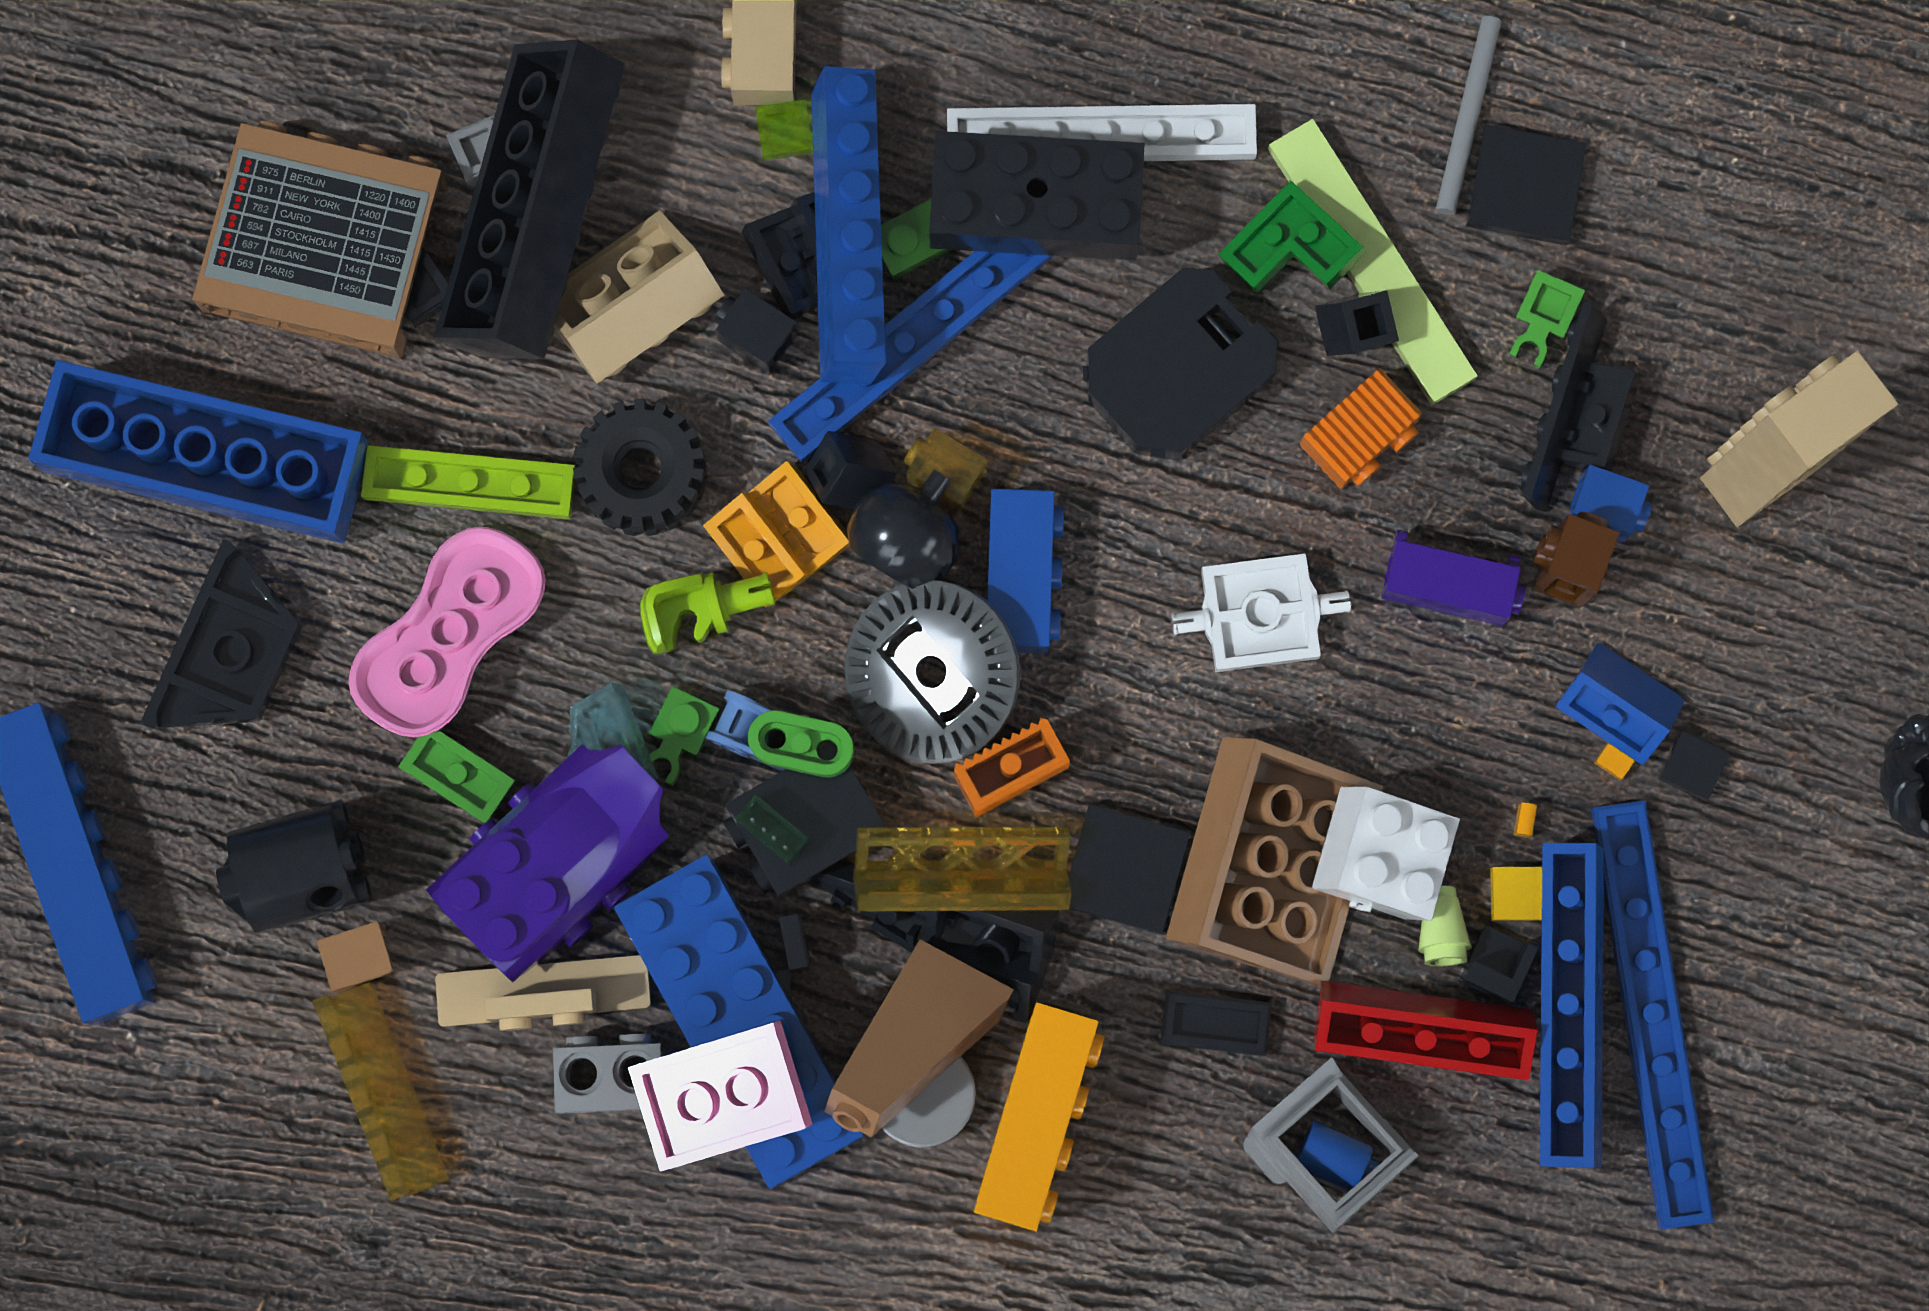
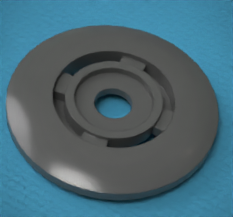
[845,580,1020,764]

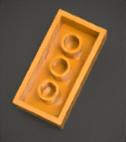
[973,1002,1105,1232]

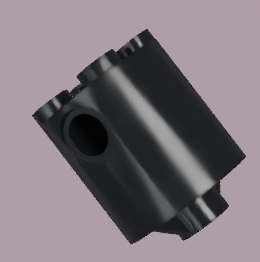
[216,799,372,934]

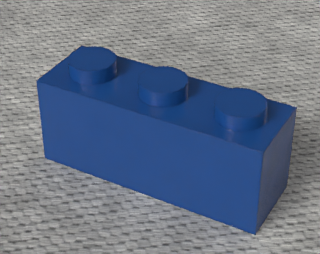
[987,489,1064,654]

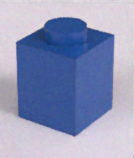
[1566,465,1652,543]

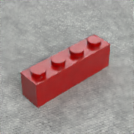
[1314,980,1537,1081]

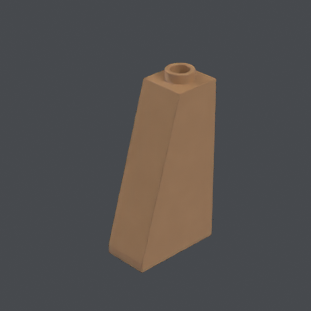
[824,940,1014,1137]

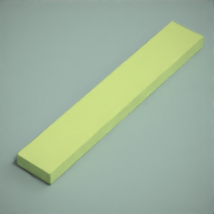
[1268,119,1477,406]

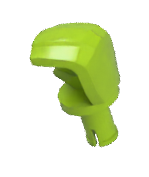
[640,572,776,655]

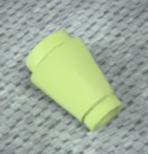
[1418,886,1472,967]

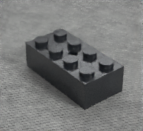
[929,131,1145,260]

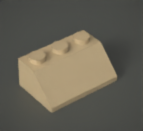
[553,210,725,384]

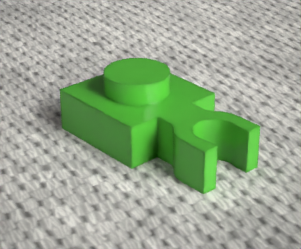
[1509,270,1585,369]
[643,686,720,787]

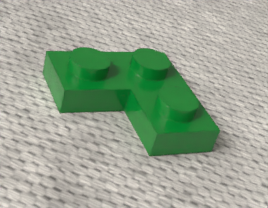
[1218,180,1366,293]

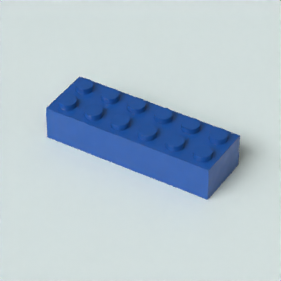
[28,360,371,544]
[614,854,867,1189]

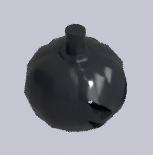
[847,469,959,589]

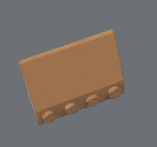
[1165,737,1383,986]

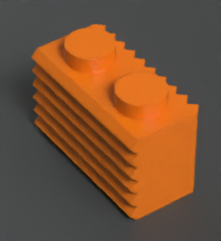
[1300,368,1423,490]
[954,718,1070,818]

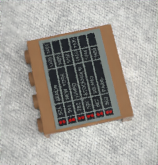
[192,121,448,359]

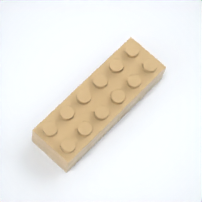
[1700,350,1898,528]

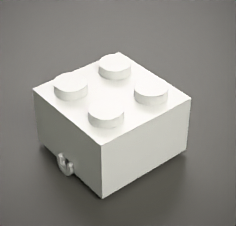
[1312,786,1460,921]

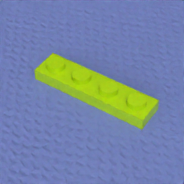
[361,445,576,520]

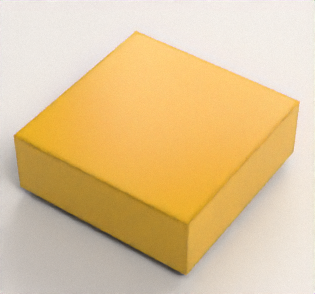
[1490,867,1542,921]

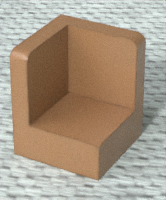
[316,921,393,994]

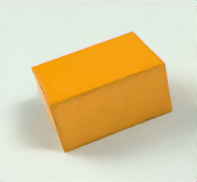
[1594,743,1635,780]
[1514,802,1537,838]

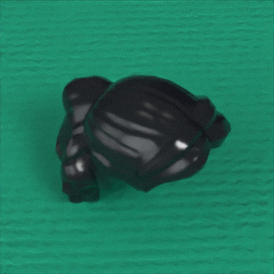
[1879,714,1929,838]

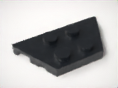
[140,539,303,729]

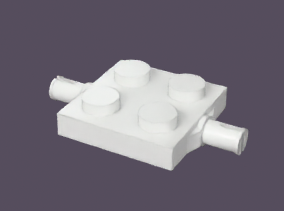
[1171,554,1351,673]

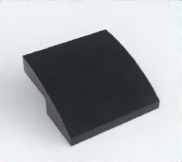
[741,192,885,319]

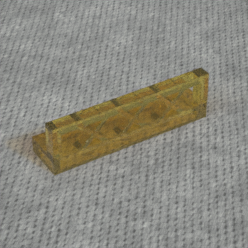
[853,827,1071,911]
[312,982,450,1201]

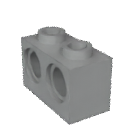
[553,1034,665,1114]

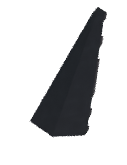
[810,860,1060,1023]

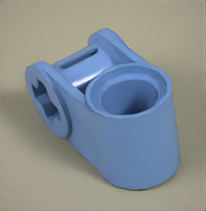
[705,690,785,771]

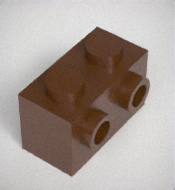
[1531,512,1620,608]

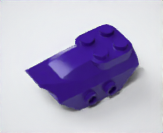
[426,744,669,982]

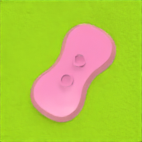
[349,526,546,737]

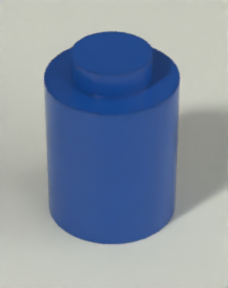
[1296,1120,1378,1194]

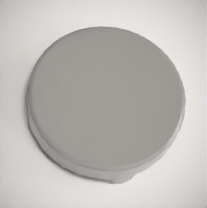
[882,1057,976,1147]

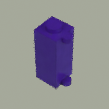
[1380,529,1526,626]

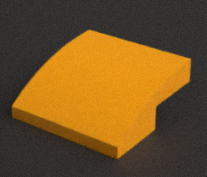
[703,460,849,607]

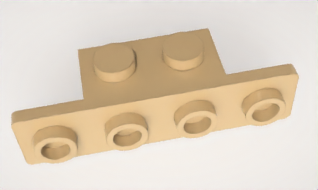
[435,955,651,1031]

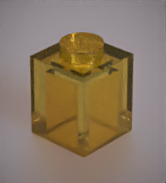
[904,428,988,513]

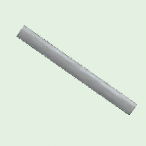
[1435,16,1502,215]

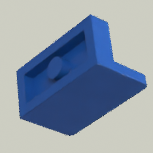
[1555,643,1684,765]

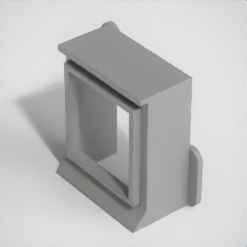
[1243,1057,1419,1233]

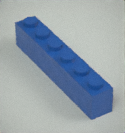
[811,66,886,384]
[0,703,157,1025]
[1540,843,1604,1169]

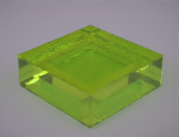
[755,99,813,161]

